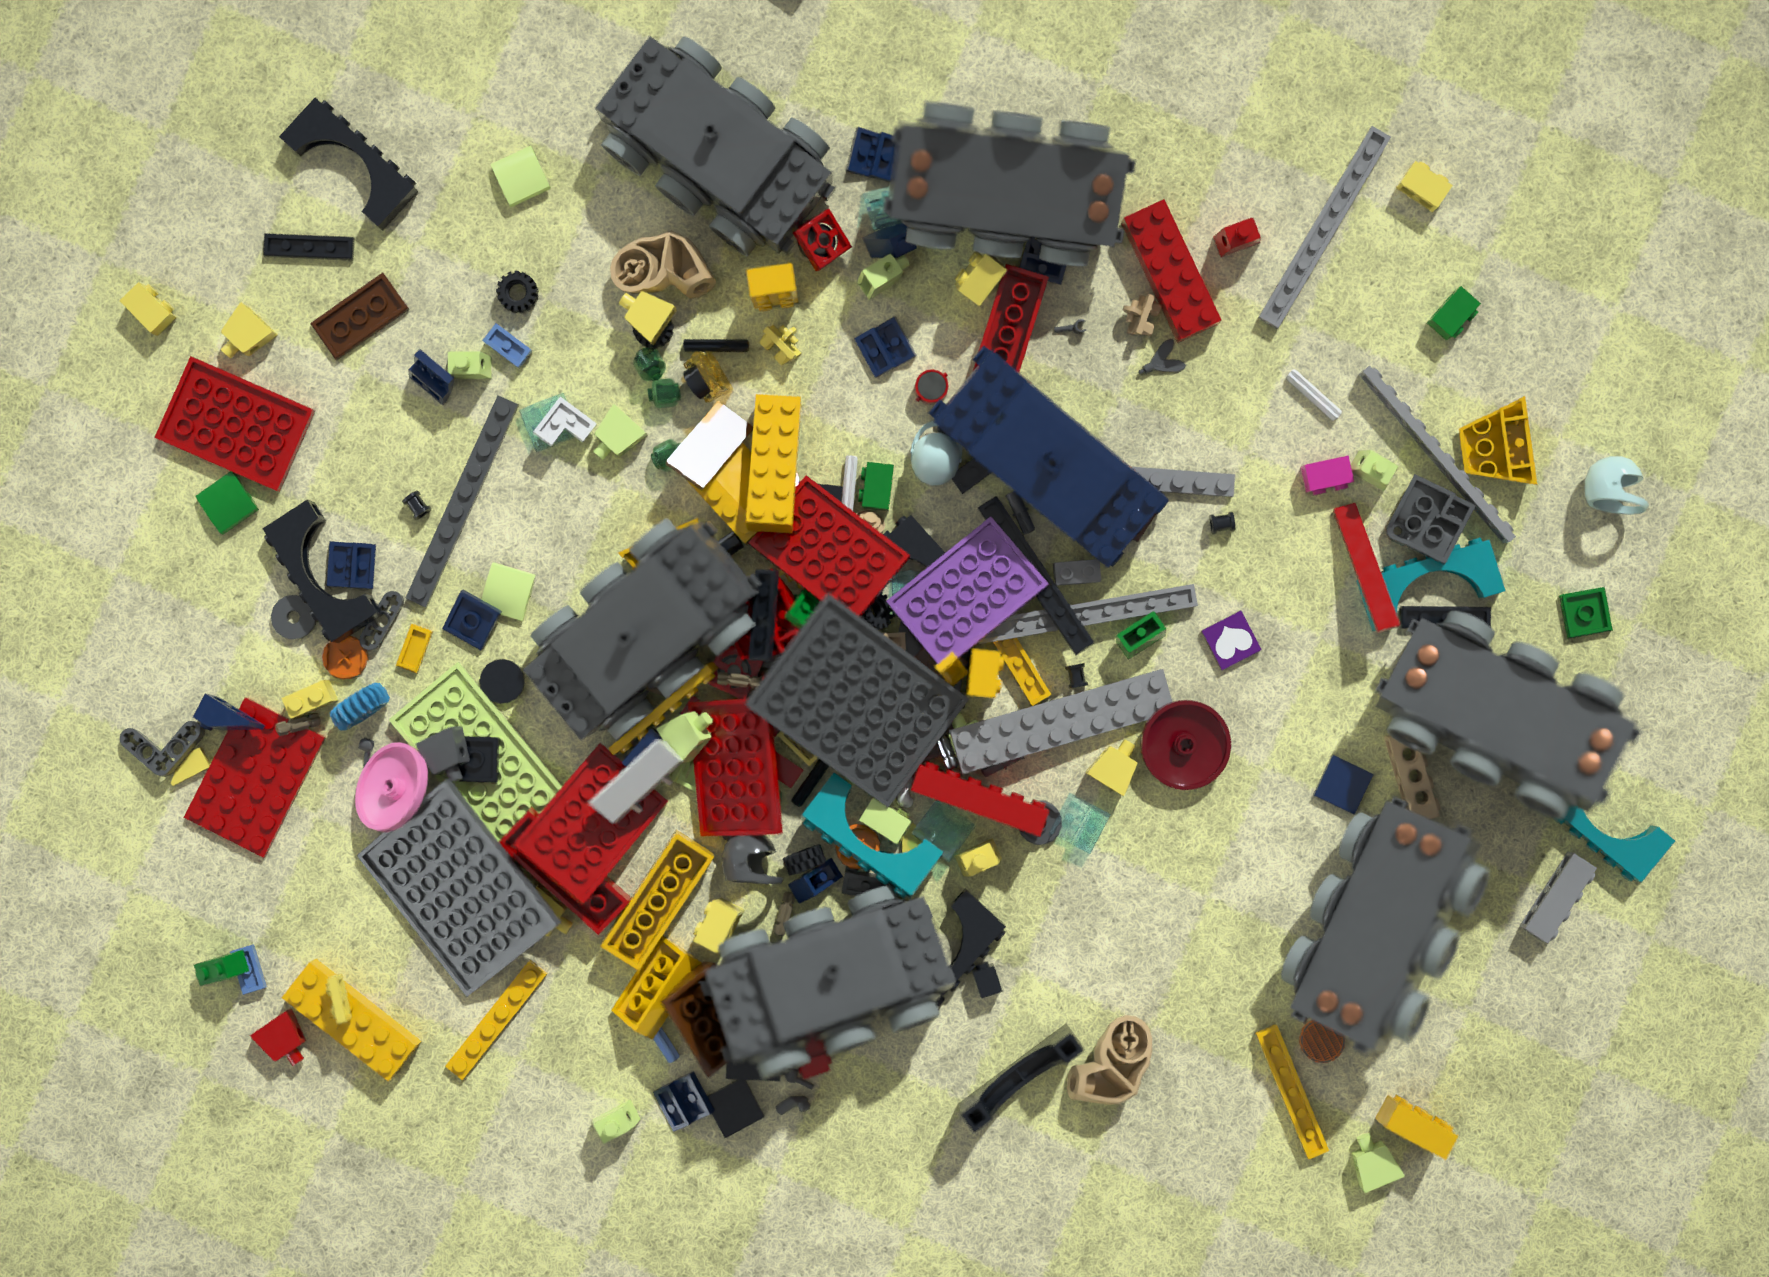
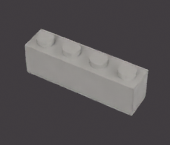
[1519,852,1597,943]

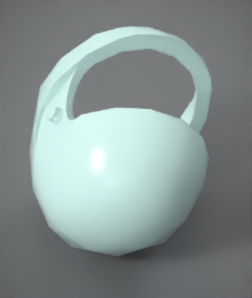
[910,421,962,485]
[1585,456,1649,515]

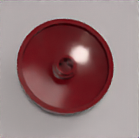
[1141,700,1231,790]

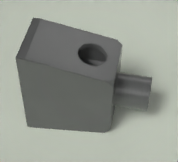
[416,726,470,783]

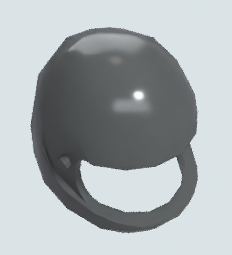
[722,835,784,884]

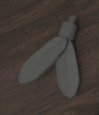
[1138,339,1186,374]

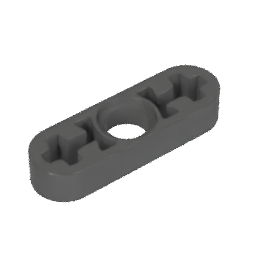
[359,591,404,650]

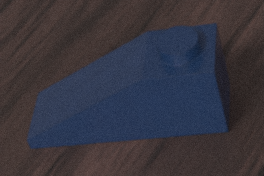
[193,693,265,731]

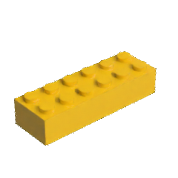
[746,394,801,533]
[601,829,714,971]
[282,959,422,1081]

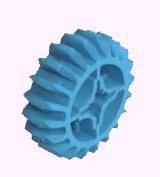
[330,683,390,731]

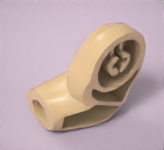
[610,230,716,298]
[1067,1015,1152,1104]

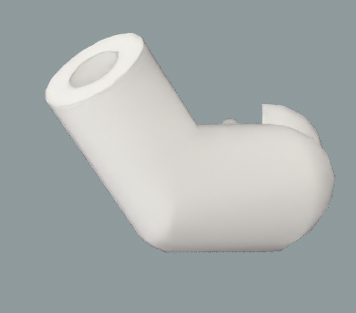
[896,777,915,808]

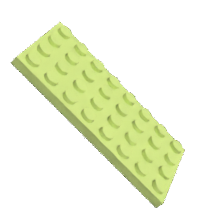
[389,662,562,842]

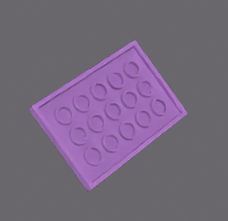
[886,517,1049,664]

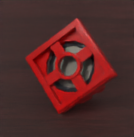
[793,208,852,271]
[707,646,764,699]

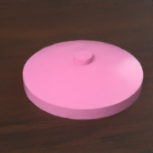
[355,742,428,832]

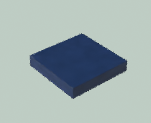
[442,589,502,651]
[1313,755,1374,815]

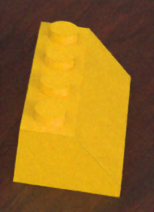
[611,935,702,1039]

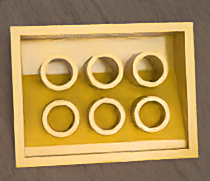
[687,443,758,545]

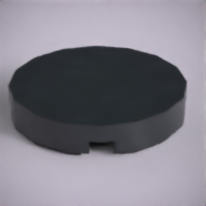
[479,659,525,704]

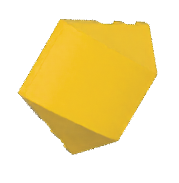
[1459,396,1537,485]

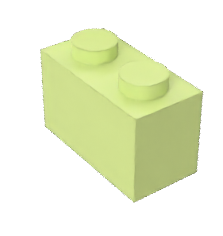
[859,797,913,844]

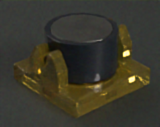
[683,352,733,403]

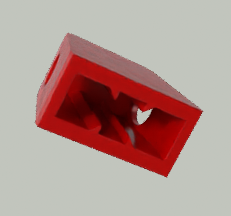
[1213,217,1261,257]
[250,1008,306,1066]

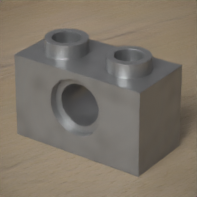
[1053,559,1101,586]

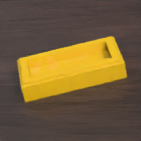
[396,624,433,673]
[935,652,968,686]

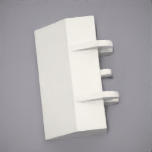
[589,740,684,823]

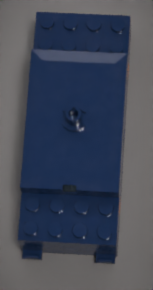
[928,346,1169,568]

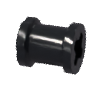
[402,490,432,520]
[1209,512,1236,535]
[1065,663,1088,689]

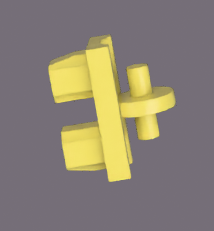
[759,325,801,365]

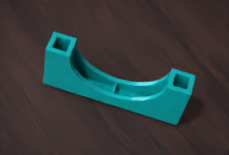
[1356,537,1506,631]
[801,773,943,899]
[1553,806,1675,883]

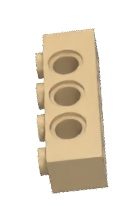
[1384,735,1440,819]

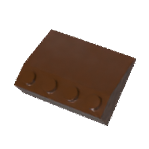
[661,961,729,1078]

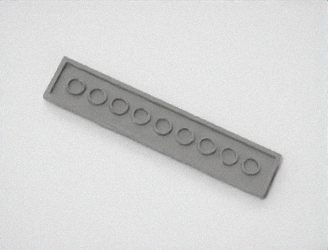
[949,669,1172,774]

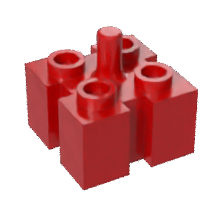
[798,1037,832,1079]

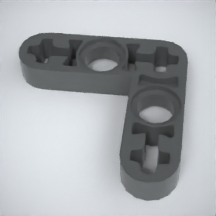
[119,721,205,777]

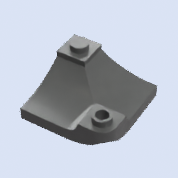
[1386,474,1476,565]

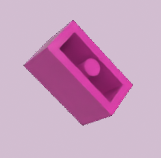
[1301,455,1354,496]

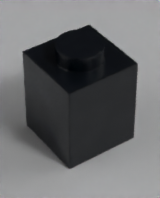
[972,961,1003,999]

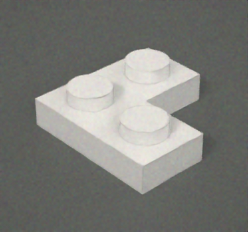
[533,397,597,447]

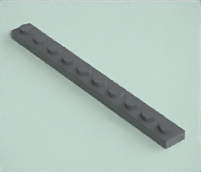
[405,395,519,608]

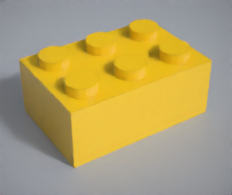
[747,263,798,311]
[965,649,1004,698]
[1375,1095,1459,1160]

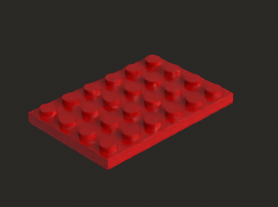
[154,356,316,492]
[749,475,910,617]
[183,697,326,858]
[688,698,783,836]
[512,743,668,905]

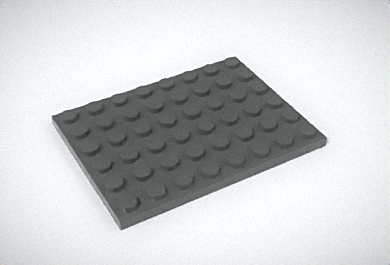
[744,593,969,807]
[357,778,561,997]

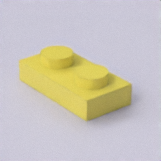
[326,974,352,1024]

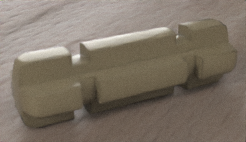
[717,672,762,689]
[275,713,321,736]
[773,891,795,936]

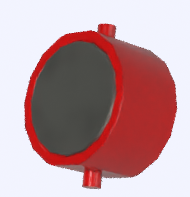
[915,369,949,405]

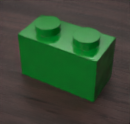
[1426,286,1481,340]
[858,462,894,511]
[1116,611,1167,660]
[194,950,249,986]

